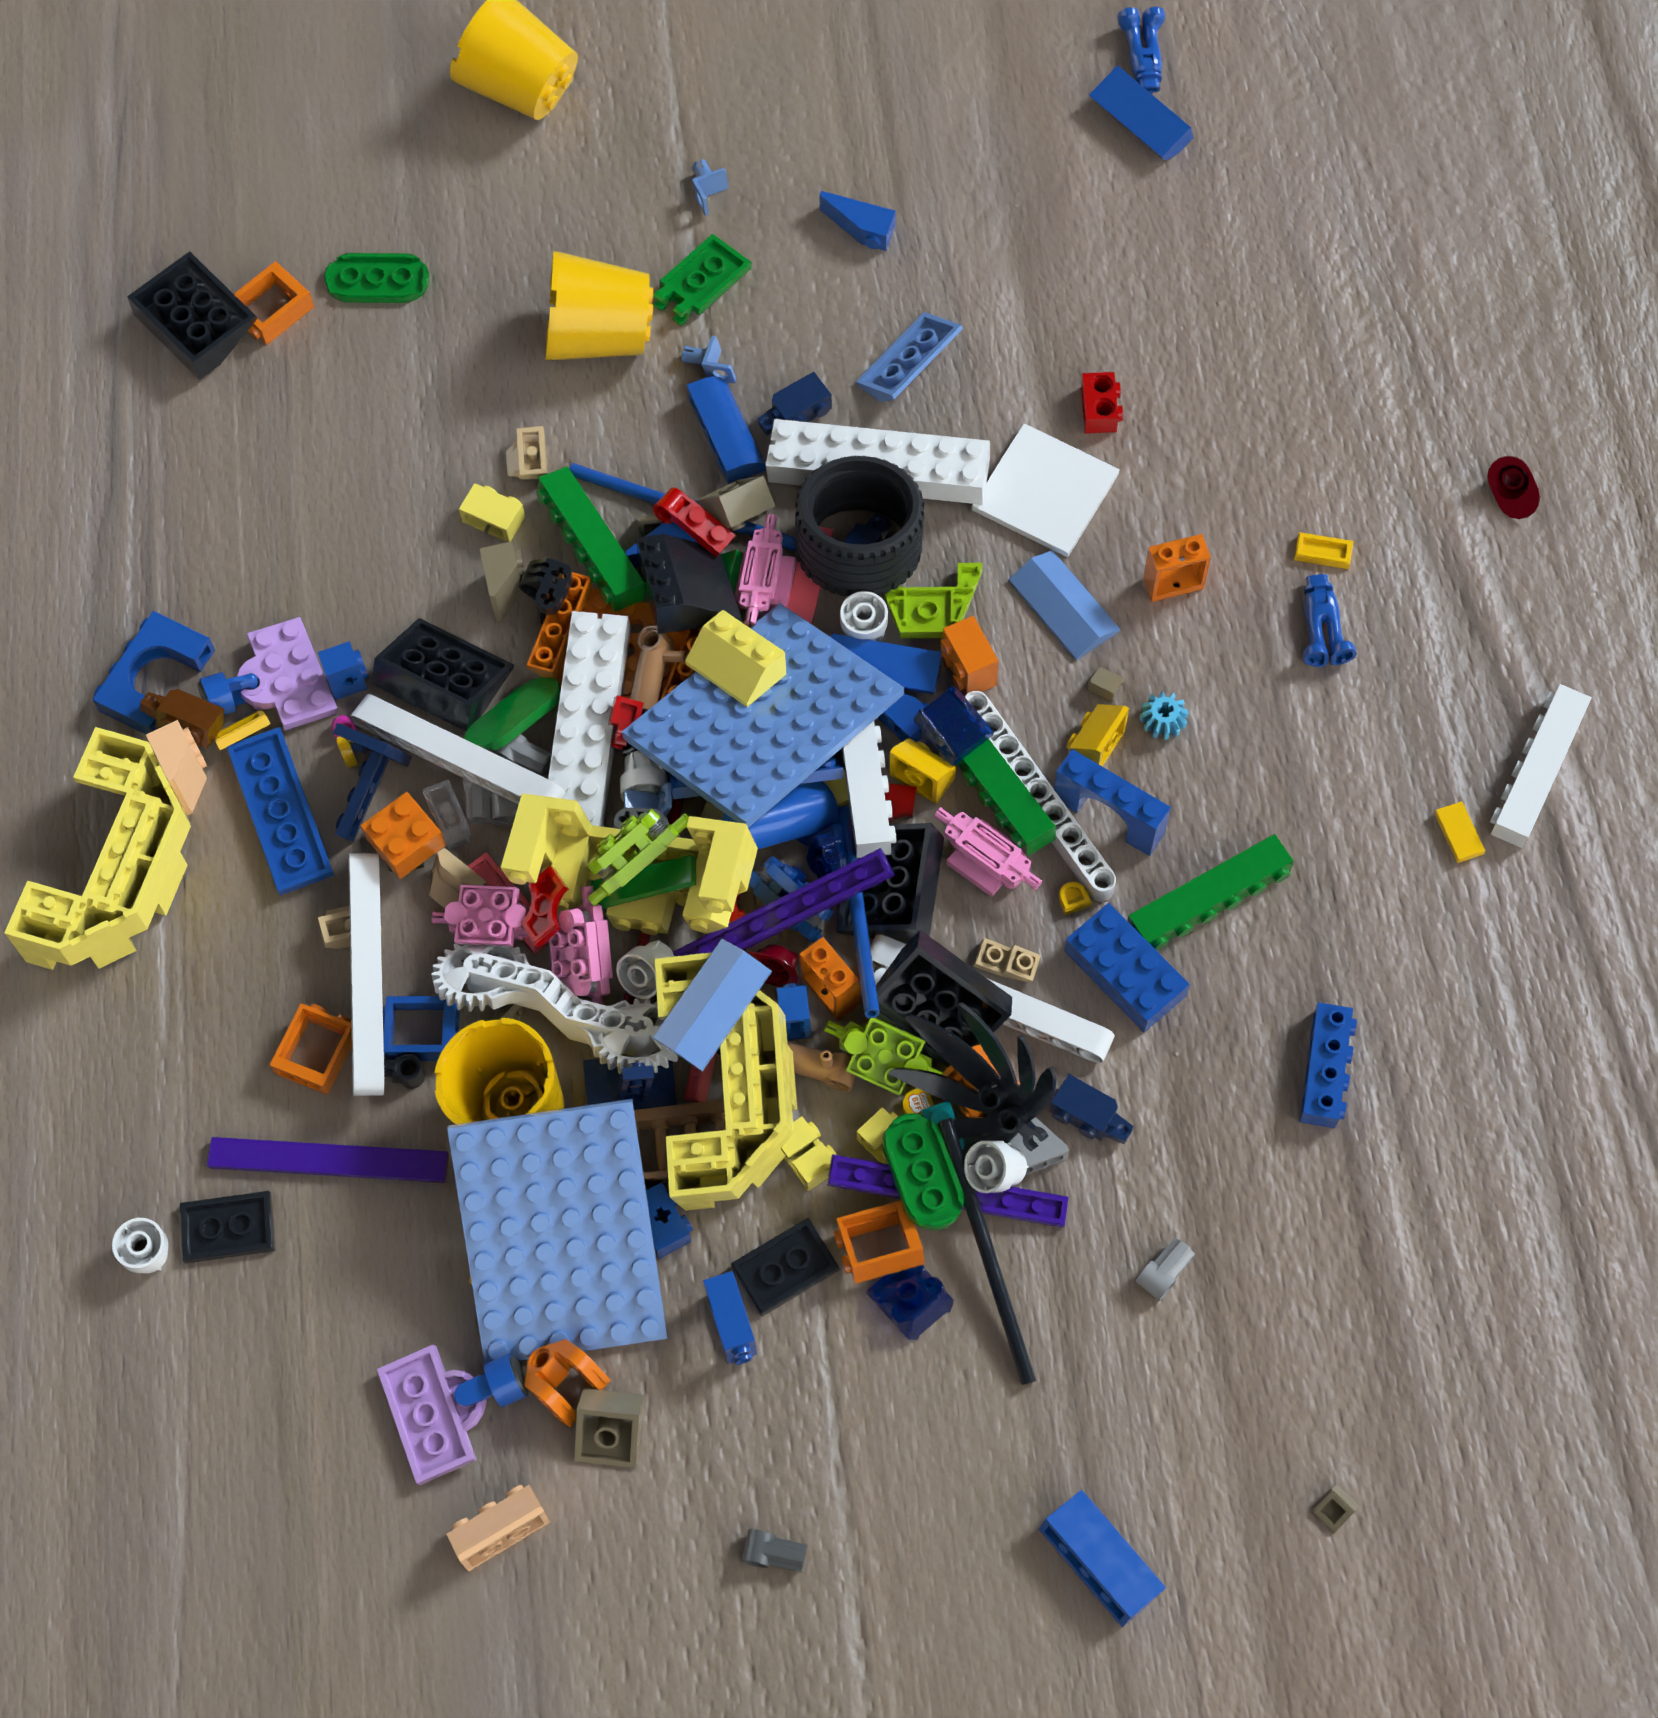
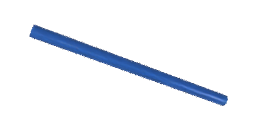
[569,463,796,552]
[838,806,880,1018]

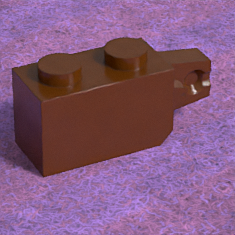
[140,689,224,749]

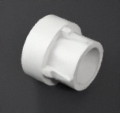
[840,591,888,641]
[620,751,668,802]
[616,940,674,999]
[964,1140,1028,1193]
[112,1218,168,1273]

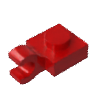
[608,695,644,750]

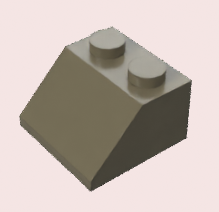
[694,476,775,531]
[479,541,525,622]
[574,1388,645,1468]

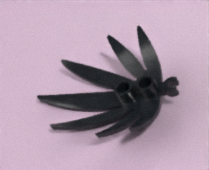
[889,1003,1056,1157]

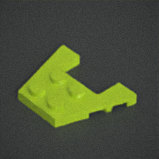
[883,563,982,638]

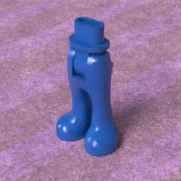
[1117,7,1165,93]
[1303,574,1357,667]

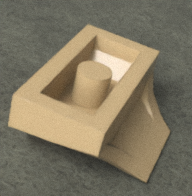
[506,426,548,480]
[429,848,487,908]
[318,906,382,949]

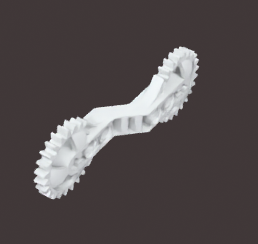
[431,943,678,1074]

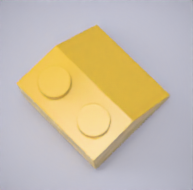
[1066,704,1129,767]
[890,738,956,804]

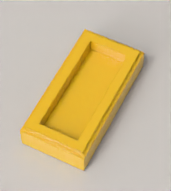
[1294,532,1353,569]
[214,710,270,750]
[1434,801,1485,863]

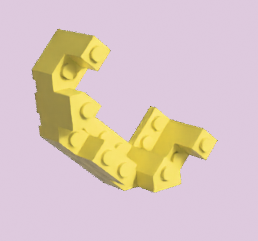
[4,727,191,970]
[501,793,758,935]
[655,952,797,1211]

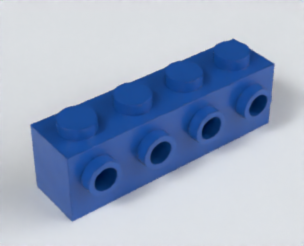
[1299,1002,1357,1128]

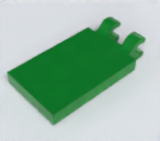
[653,233,752,326]

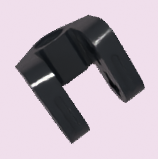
[519,557,573,625]

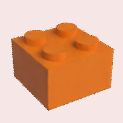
[940,615,999,696]
[360,792,446,879]

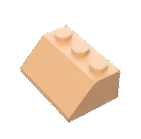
[146,720,207,816]
[447,1485,550,1572]

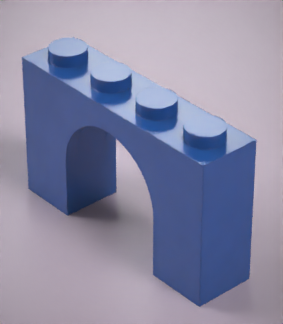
[92,611,215,735]
[1054,749,1171,856]

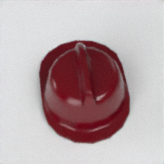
[1487,456,1541,519]
[746,944,799,988]

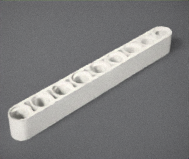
[963,691,1116,902]
[350,694,566,805]
[349,853,384,1096]
[870,934,1115,1063]

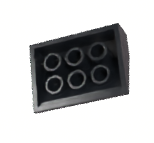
[127,251,257,380]
[636,534,741,634]
[371,618,514,731]
[836,823,944,944]
[862,930,1012,1068]

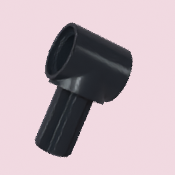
[384,1054,425,1089]

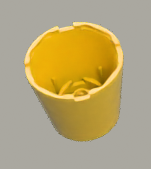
[450,0,578,120]
[545,251,653,360]
[434,1017,564,1125]

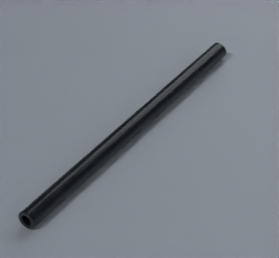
[938,1118,1037,1385]

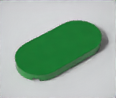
[324,253,430,303]
[465,677,561,751]
[882,1113,964,1230]

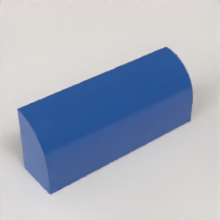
[1089,65,1194,160]
[686,377,766,484]
[831,634,942,695]
[721,781,839,850]
[1039,1489,1166,1627]

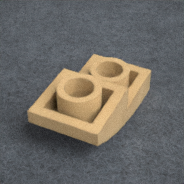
[973,938,1041,983]

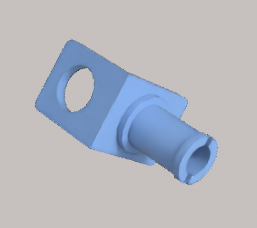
[692,159,728,216]
[682,336,737,383]
[624,782,672,816]

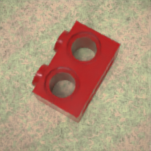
[1080,372,1123,434]

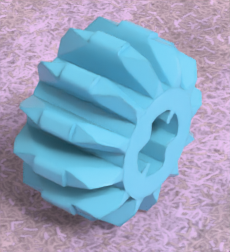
[1140,691,1189,741]

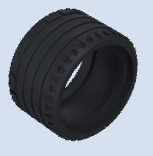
[795,456,924,597]

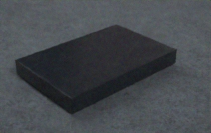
[180,1191,275,1264]
[730,1218,840,1317]

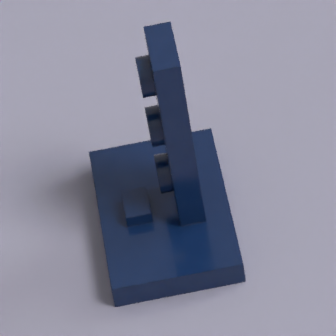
[333,723,412,842]
[583,1056,677,1110]

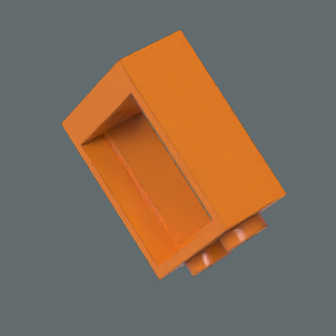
[234,261,315,345]
[1143,534,1211,602]
[800,937,860,1021]
[269,1003,352,1095]
[833,1200,925,1284]

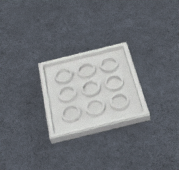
[972,424,1120,557]

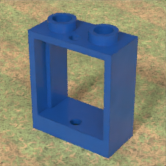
[383,996,460,1061]
[703,1271,757,1365]

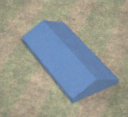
[856,312,963,402]
[1009,550,1120,661]
[653,939,772,1072]

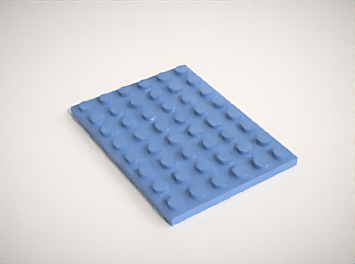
[622,603,904,828]
[447,1099,667,1364]

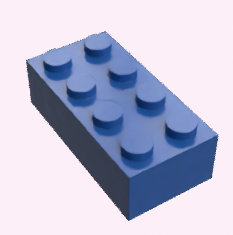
[1064,903,1190,1033]

